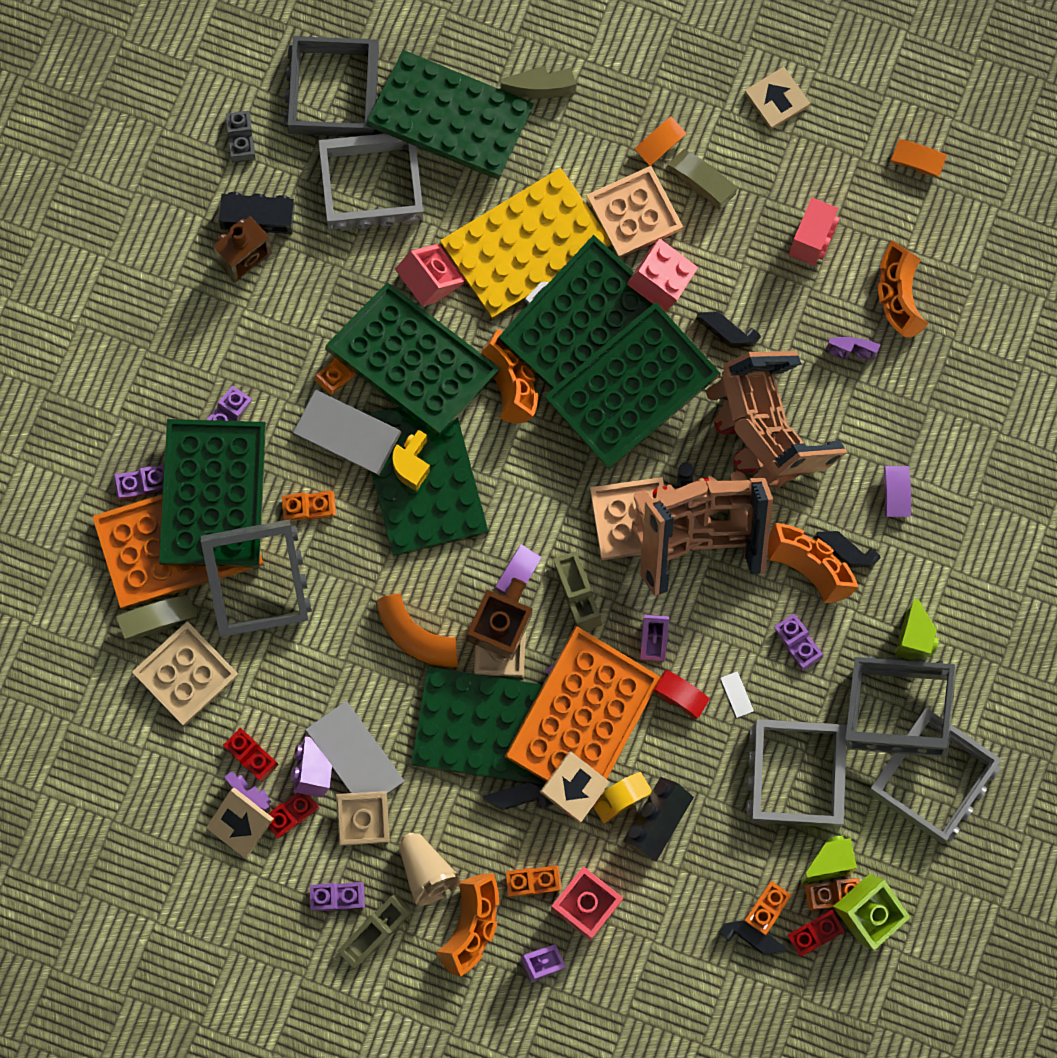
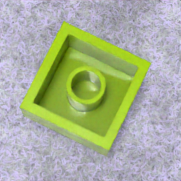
[833,874,911,951]

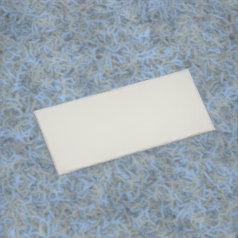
[720,671,754,718]

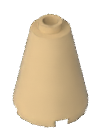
[399,833,460,906]

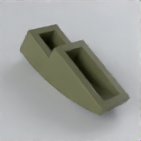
[500,66,577,99]
[667,149,737,210]
[553,551,602,631]
[116,594,198,643]
[337,894,414,969]

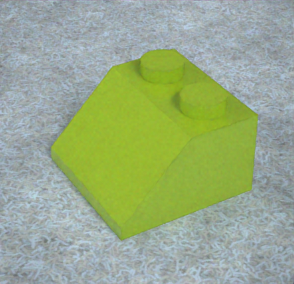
[895,598,939,661]
[800,835,857,884]

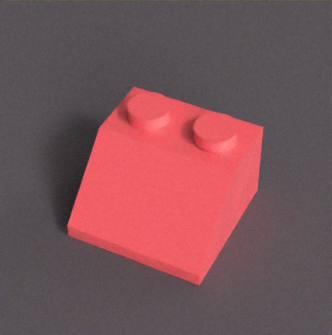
[395,244,466,306]

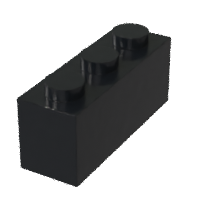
[219,192,295,234]
[623,777,694,862]

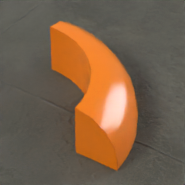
[878,240,928,338]
[480,329,538,424]
[768,523,859,603]
[377,593,458,668]
[436,873,499,977]

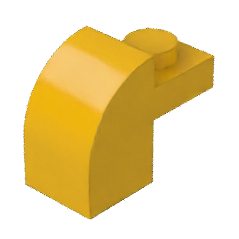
[393,430,430,492]
[593,772,652,824]

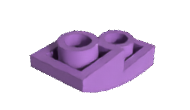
[826,337,880,360]
[207,386,252,421]
[113,465,164,500]
[883,466,911,517]
[494,544,542,595]
[774,614,823,671]
[225,771,271,813]
[310,882,365,911]

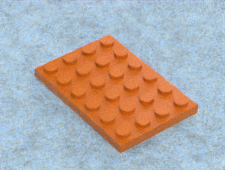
[92,494,264,610]
[504,626,660,782]

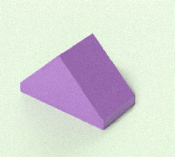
[640,615,669,661]
[520,944,566,984]

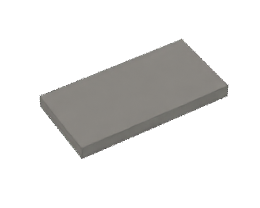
[293,390,401,475]
[305,701,405,795]

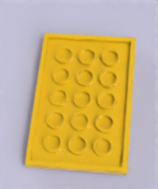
[440,168,612,320]

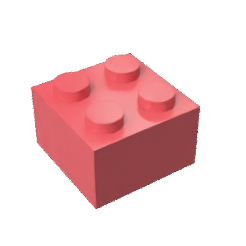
[789,197,840,266]
[627,239,698,312]
[551,866,623,942]

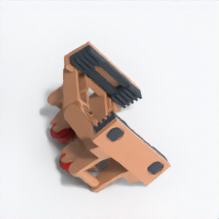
[706,351,848,488]
[632,471,773,596]

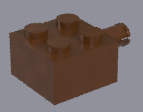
[213,216,272,282]
[467,578,533,660]

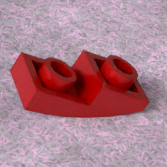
[653,670,710,719]
[223,728,279,783]
[268,793,320,839]
[788,910,846,957]

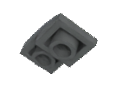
[226,111,256,163]

